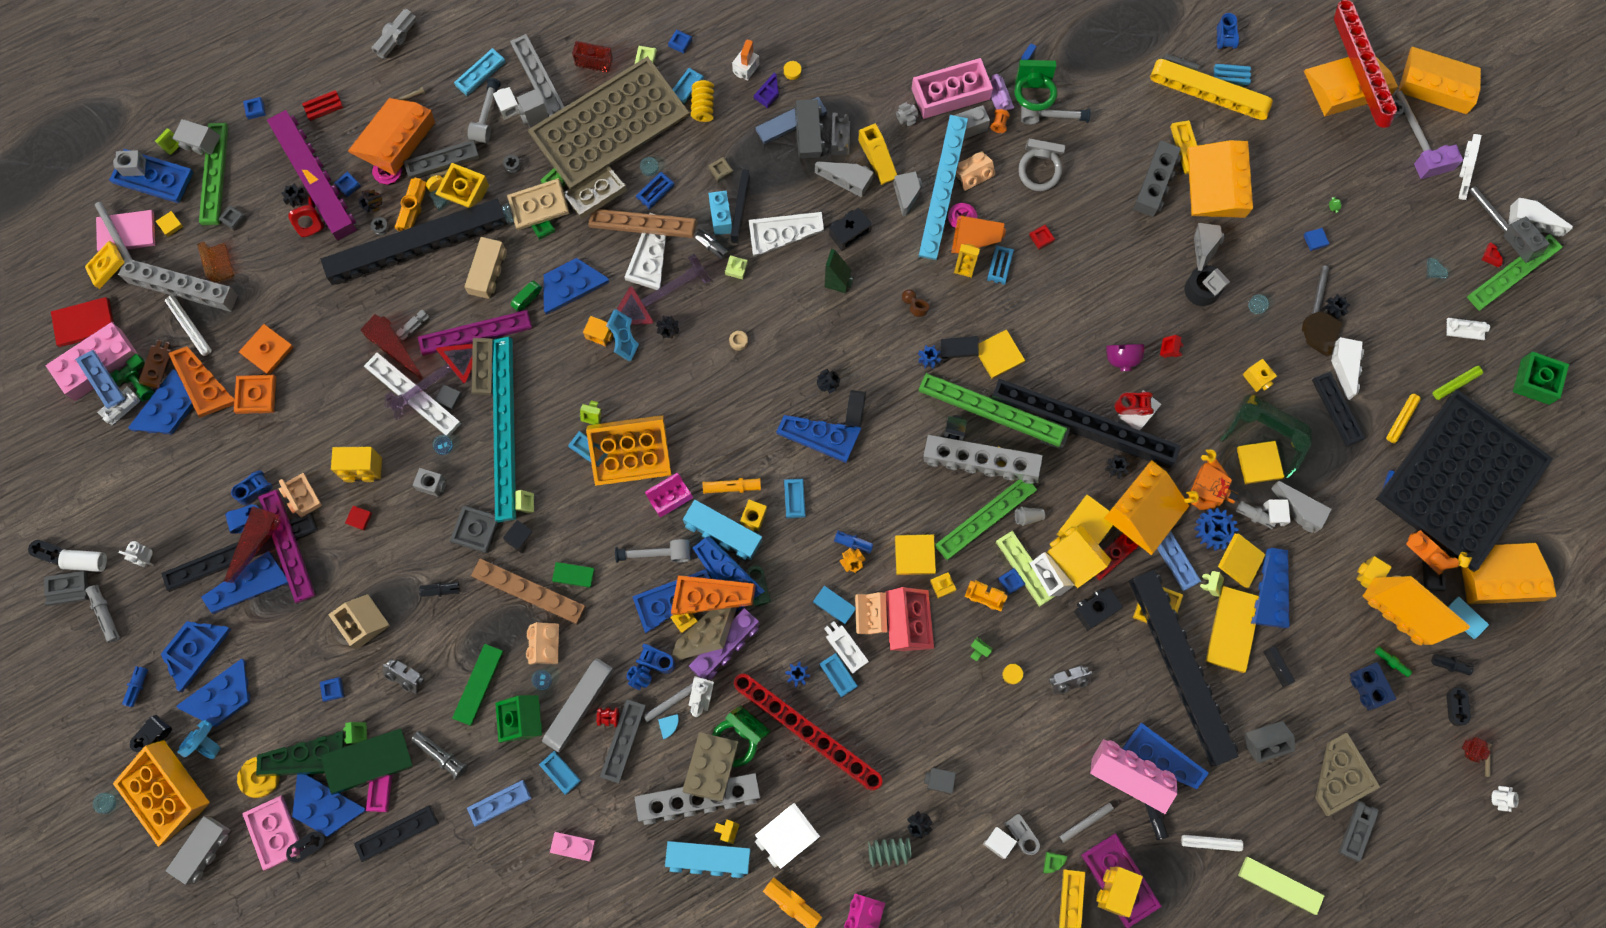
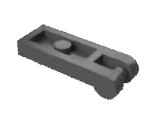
[1338,800,1379,862]

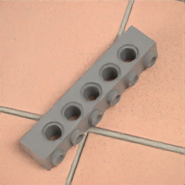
[118,258,238,312]
[923,435,1043,484]
[635,773,760,825]

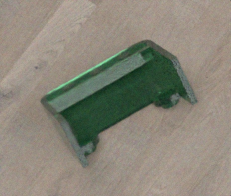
[1220,395,1312,478]

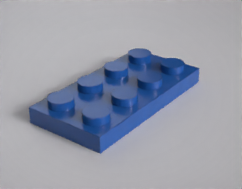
[109,149,194,203]

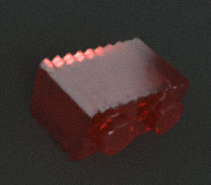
[572,41,613,73]

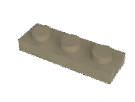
[471,338,492,395]

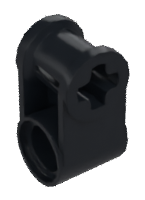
[130,715,172,752]

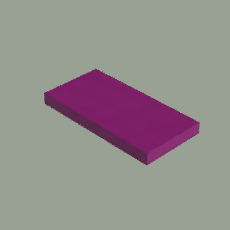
[1081,833,1162,928]

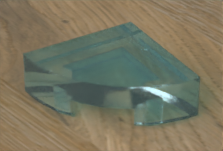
[429,189,448,211]
[1427,258,1448,279]

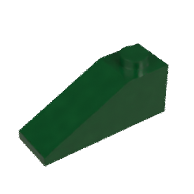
[825,249,854,294]

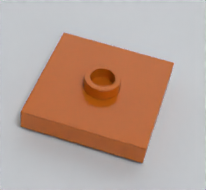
[239,324,294,375]
[234,375,276,414]

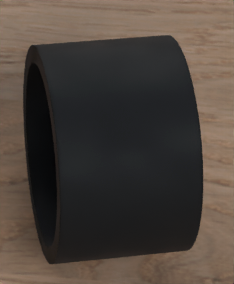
[1184,265,1224,306]

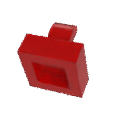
[1160,335,1184,358]

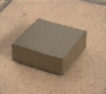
[708,157,733,182]

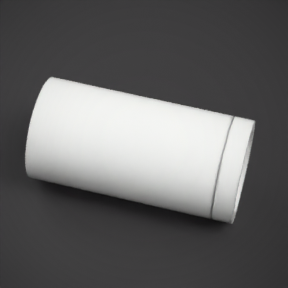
[58,550,107,572]

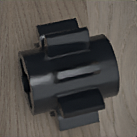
[281,183,306,208]
[359,189,382,213]
[1324,294,1350,319]
[656,315,679,339]
[817,369,840,394]
[1105,454,1130,479]
[907,811,933,839]

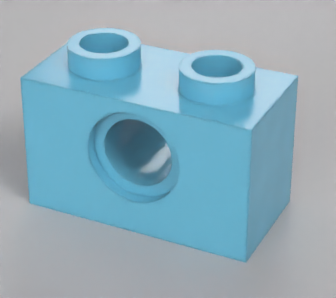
[708,190,732,236]

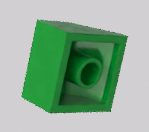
[495,695,542,743]

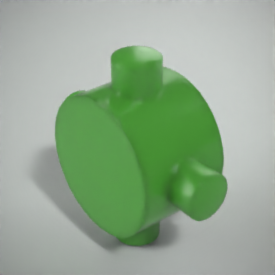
[1329,197,1341,213]

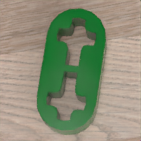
[510,280,542,312]

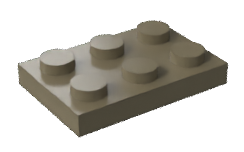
[564,166,627,219]
[683,732,739,802]

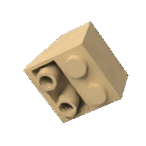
[328,594,390,649]

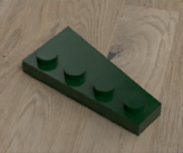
[256,731,344,777]

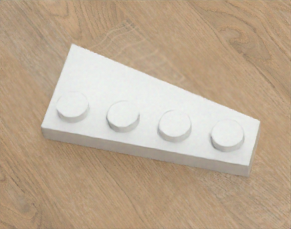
[749,212,824,257]
[625,213,666,291]

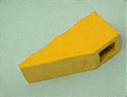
[858,123,897,185]

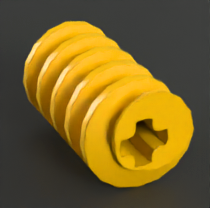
[691,80,714,122]

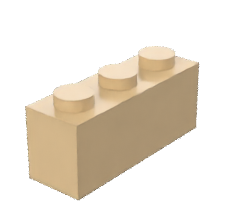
[465,237,507,299]

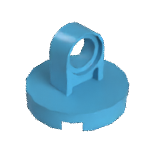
[177,719,221,759]

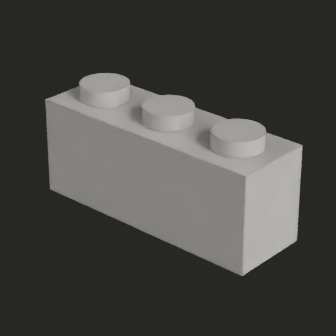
[166,816,231,885]

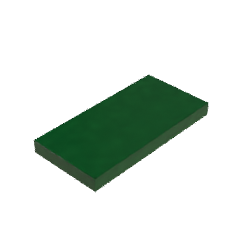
[320,728,413,795]

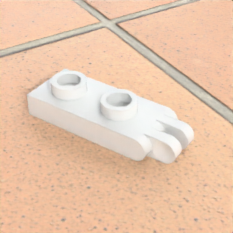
[824,621,869,674]

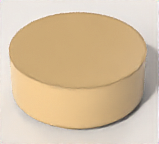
[729,331,748,351]

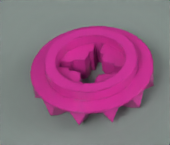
[372,166,402,186]
[948,203,977,228]

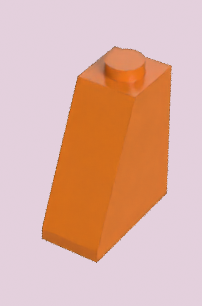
[951,216,1006,254]

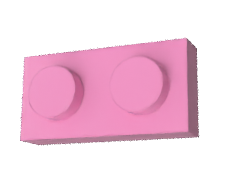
[550,832,596,862]

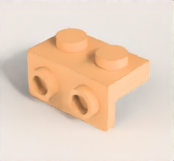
[955,151,995,191]
[279,473,322,517]
[855,592,887,635]
[526,622,559,665]

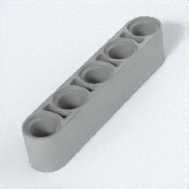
[542,658,614,753]

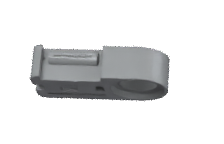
[1004,814,1040,855]

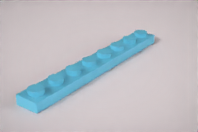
[919,115,968,260]

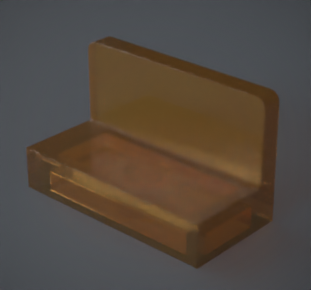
[197,242,234,283]

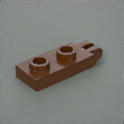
[139,339,172,388]

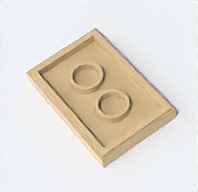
[507,178,570,230]

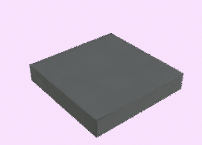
[450,505,499,554]

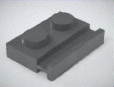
[44,571,88,606]

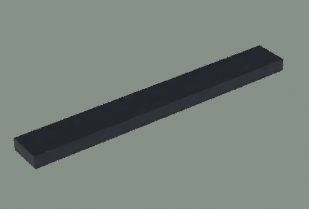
[161,513,318,592]

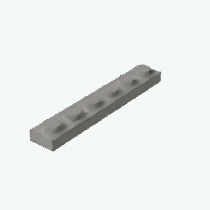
[510,34,564,117]

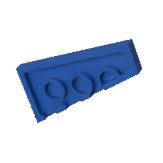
[776,415,861,463]
[693,536,765,613]
[1251,548,1289,628]
[201,551,288,614]
[632,569,710,634]
[1122,723,1209,789]

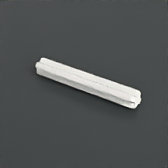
[165,295,211,356]

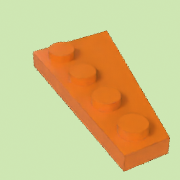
[168,346,234,418]
[671,575,756,616]

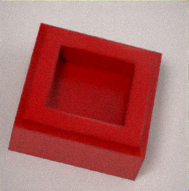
[1029,224,1055,250]
[345,506,372,531]

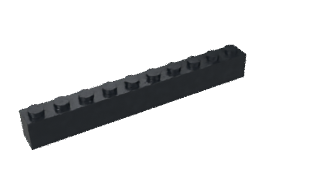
[320,198,508,285]
[991,379,1181,469]
[1128,570,1239,767]

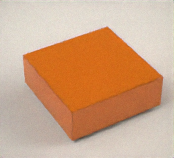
[741,40,753,66]

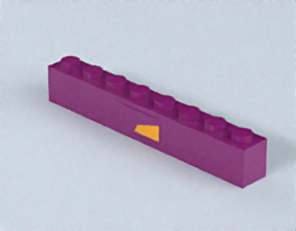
[267,110,357,241]

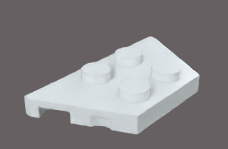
[1458,134,1482,200]

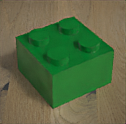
[1513,352,1569,405]

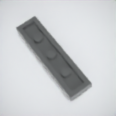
[404,140,480,180]
[600,699,646,784]

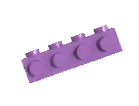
[689,608,759,681]

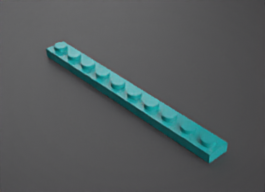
[492,337,516,522]

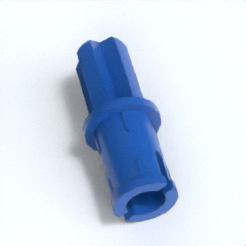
[834,530,873,554]
[122,666,148,707]

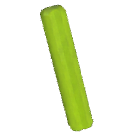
[1432,366,1483,400]

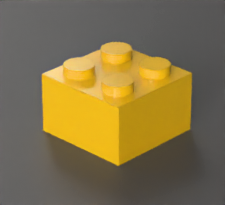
[331,447,382,483]
[1096,867,1143,918]

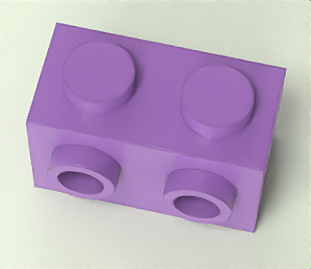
[1414,145,1463,179]

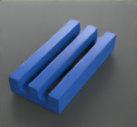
[636,172,675,210]

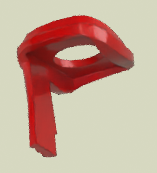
[288,197,324,237]

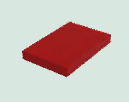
[51,297,113,347]

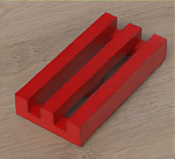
[302,90,343,121]

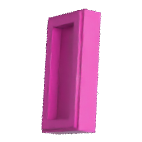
[366,774,393,812]

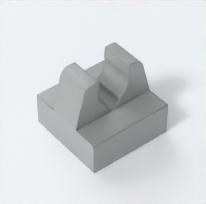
[1202,268,1230,296]

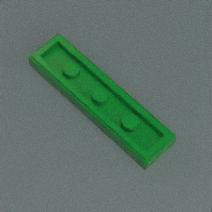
[452,644,504,726]

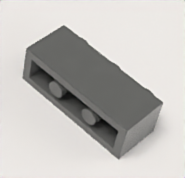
[794,99,825,159]

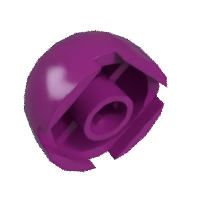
[1106,344,1144,371]

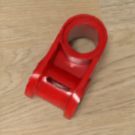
[1115,392,1154,416]

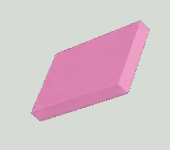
[96,210,155,252]
[242,796,303,871]

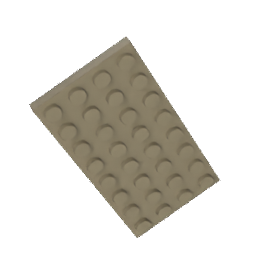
[528,56,689,190]

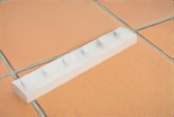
[364,353,461,437]

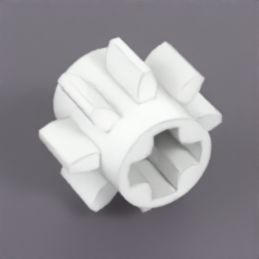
[1492,786,1519,812]

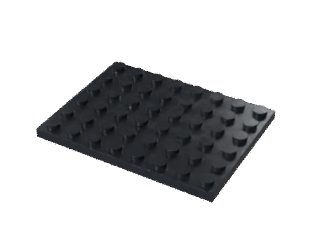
[1376,389,1553,572]

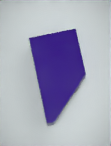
[754,72,779,108]

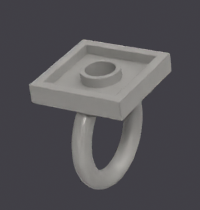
[1019,138,1065,191]

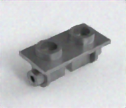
[383,659,425,694]
[1049,665,1092,695]

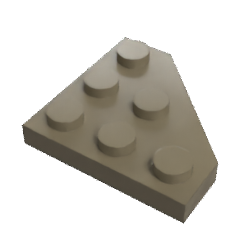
[671,607,737,661]
[1315,733,1380,816]

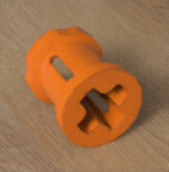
[990,109,1010,133]

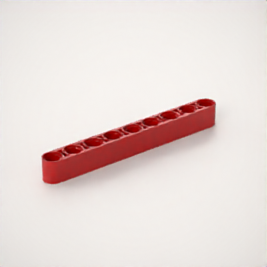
[1334,0,1397,128]
[734,674,882,791]

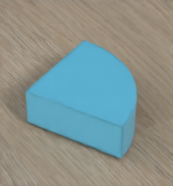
[658,714,679,739]

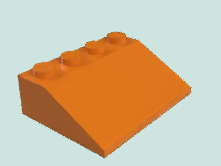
[348,98,435,176]

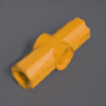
[395,178,427,231]
[763,877,822,928]

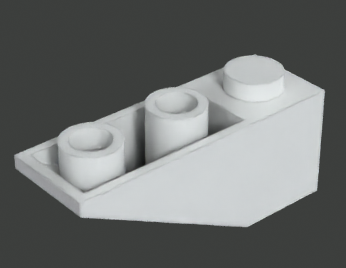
[1509,198,1573,236]
[1331,337,1364,400]

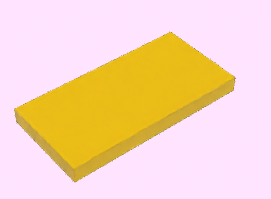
[1205,586,1259,673]

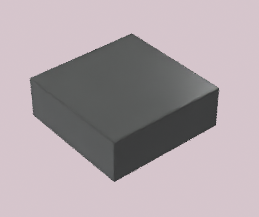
[219,205,246,231]
[435,385,461,410]

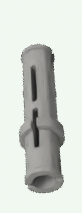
[85,585,120,643]

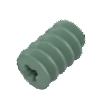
[868,838,911,867]

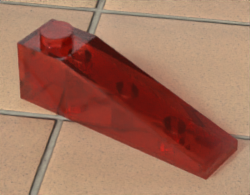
[360,314,423,380]
[224,506,281,583]

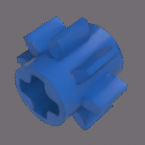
[918,345,941,369]
[785,662,810,688]
[627,664,652,690]

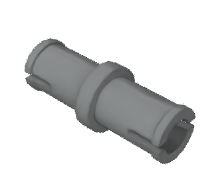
[1236,501,1276,529]

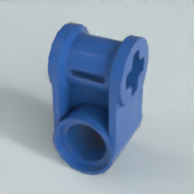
[1216,13,1239,49]
[231,470,273,505]
[225,504,266,534]
[635,644,676,674]

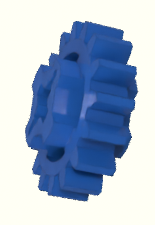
[1194,508,1239,551]

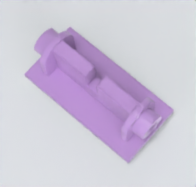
[990,74,1014,110]

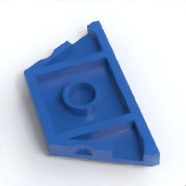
[544,258,610,315]
[128,369,193,435]
[161,621,232,693]
[176,659,250,727]
[292,774,366,837]

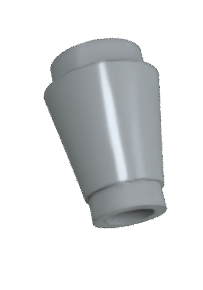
[1015,507,1045,526]

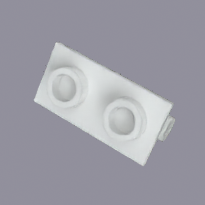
[1447,318,1490,340]
[97,387,140,425]
[118,541,154,567]
[689,676,714,717]

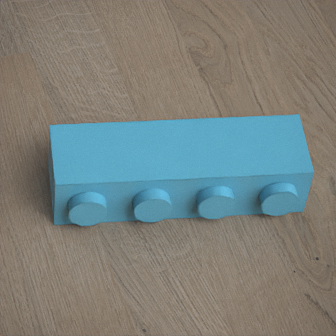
[683,500,763,560]
[665,841,751,878]

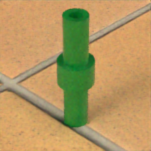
[1374,646,1412,677]

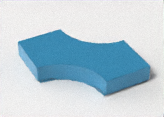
[606,309,639,361]

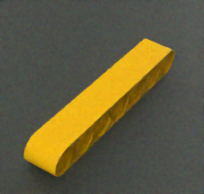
[1150,59,1273,120]

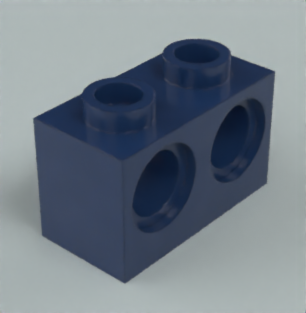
[1350,662,1396,710]

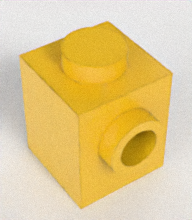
[1243,359,1277,392]
[1356,556,1392,588]

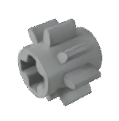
[896,102,918,126]

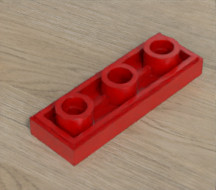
[1095,533,1139,581]

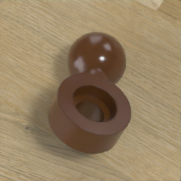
[902,289,929,317]

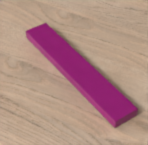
[418,310,532,356]
[259,489,316,604]

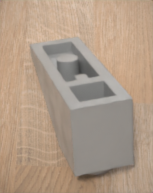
[815,162,873,198]
[1194,223,1224,271]
[1271,481,1331,533]

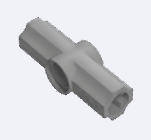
[372,9,417,59]

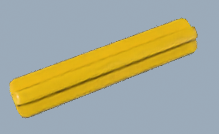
[1386,394,1421,443]

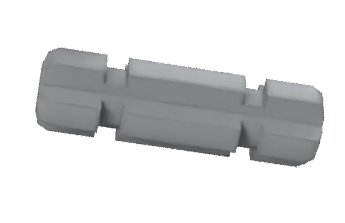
[396,310,429,340]

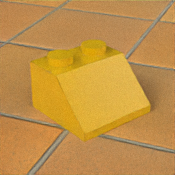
[435,163,489,208]

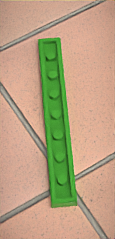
[919,373,1067,447]

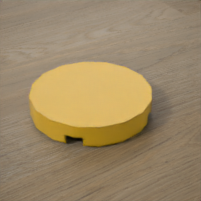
[237,757,280,798]

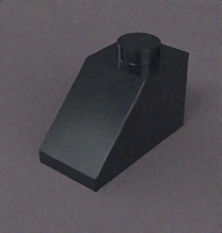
[943,415,967,441]

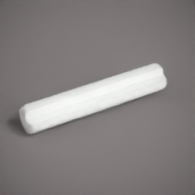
[1181,835,1243,851]

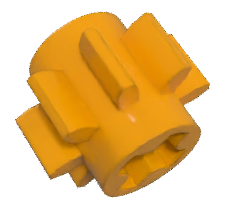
[840,548,865,573]

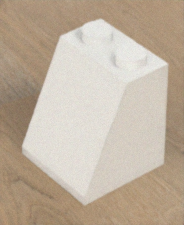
[755,803,820,869]

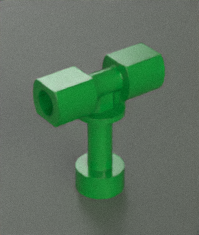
[110,353,154,401]

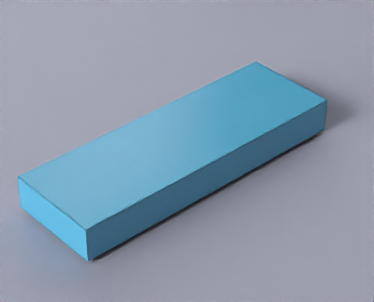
[454,48,506,96]

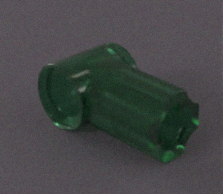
[747,566,771,606]

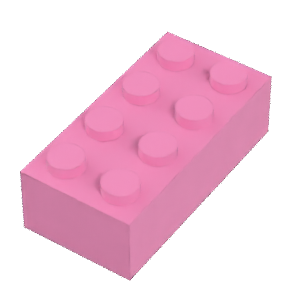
[911,58,993,119]
[45,322,138,401]
[1090,739,1177,814]

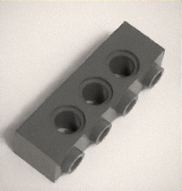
[1133,140,1181,217]

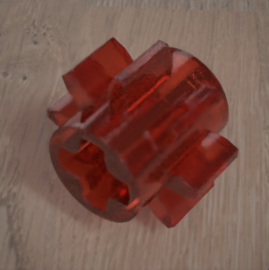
[1462,737,1491,763]

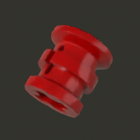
[596,707,619,728]

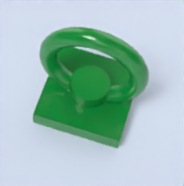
[1014,60,1058,111]
[712,705,771,767]

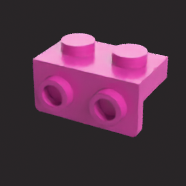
[645,473,693,518]
[844,894,885,928]

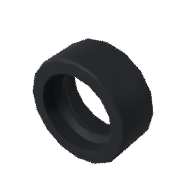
[845,390,866,427]

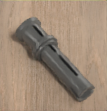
[411,731,468,780]

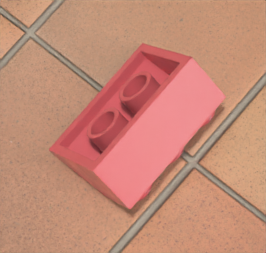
[885,587,934,651]

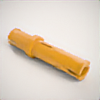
[703,478,761,494]

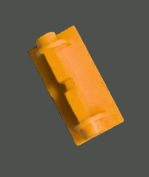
[964,580,1008,611]

